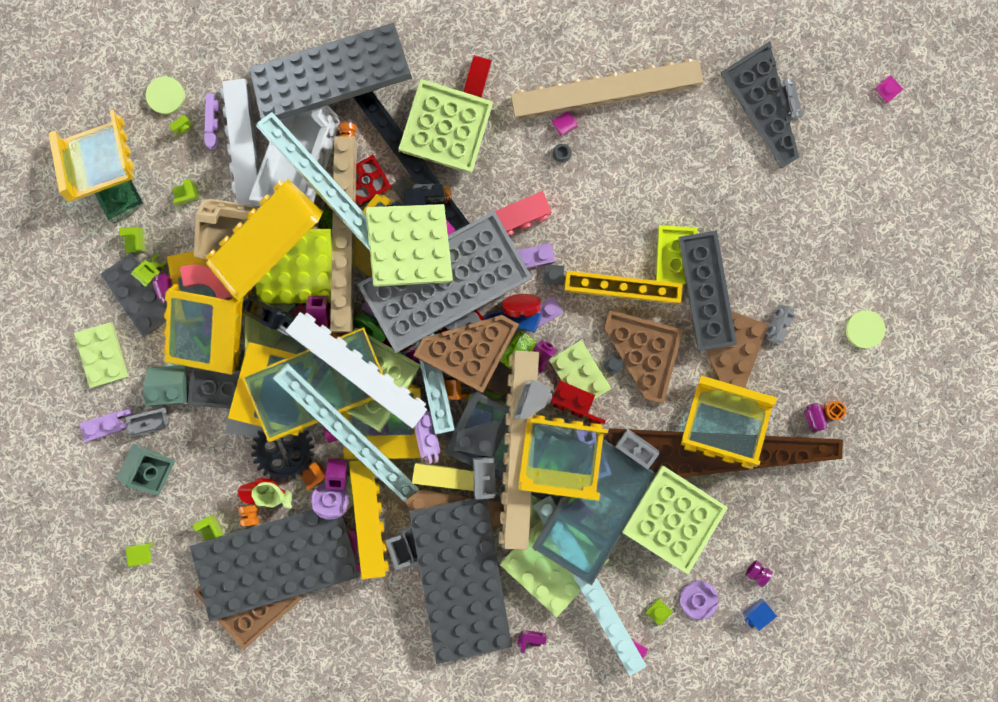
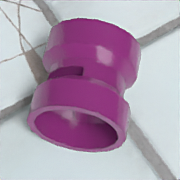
[745,560,773,587]

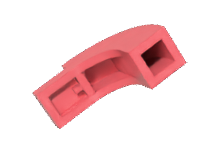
[180,265,233,300]

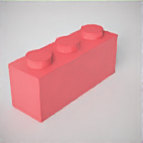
[495,191,552,236]

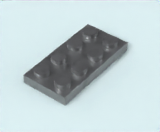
[100,252,167,337]

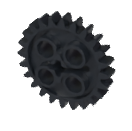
[251,419,315,482]

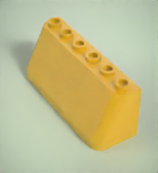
[205,178,323,301]

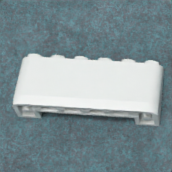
[249,105,340,207]

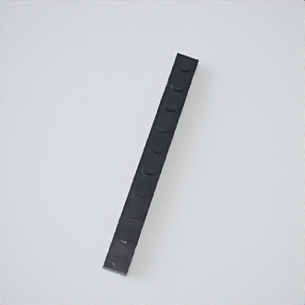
[353,91,470,231]

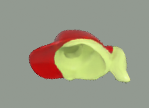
[238,478,292,509]

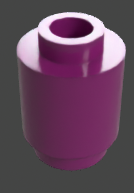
[152,273,173,303]
[804,403,828,432]

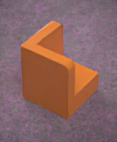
[444,378,470,400]
[300,461,326,491]

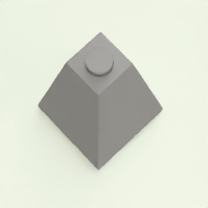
[513,380,552,420]

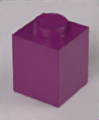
[306,296,330,327]
[325,458,348,490]

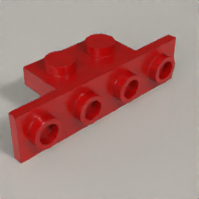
[550,380,606,424]

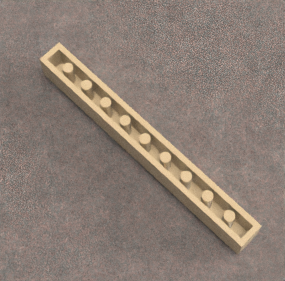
[511,58,703,121]
[331,136,357,333]
[499,351,539,550]

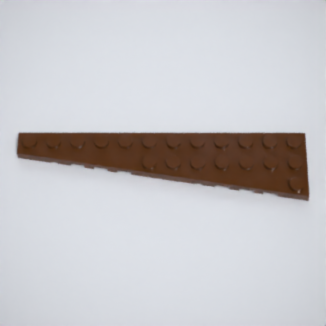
[606,428,843,486]

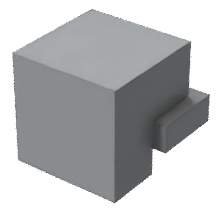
[385,526,418,570]

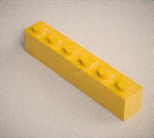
[564,271,683,305]
[349,460,389,580]

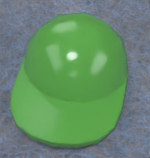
[353,313,386,342]

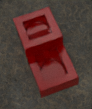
[463,55,492,98]

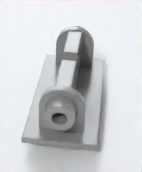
[781,79,803,120]
[764,304,795,345]

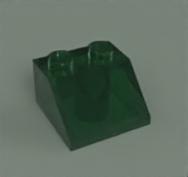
[91,170,144,224]

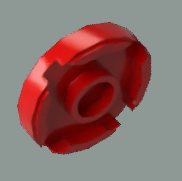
[502,294,541,318]

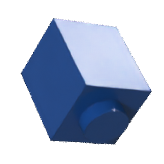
[743,598,777,631]

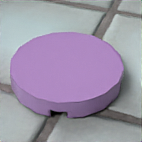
[311,483,350,520]
[679,580,718,619]

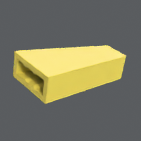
[412,462,474,491]

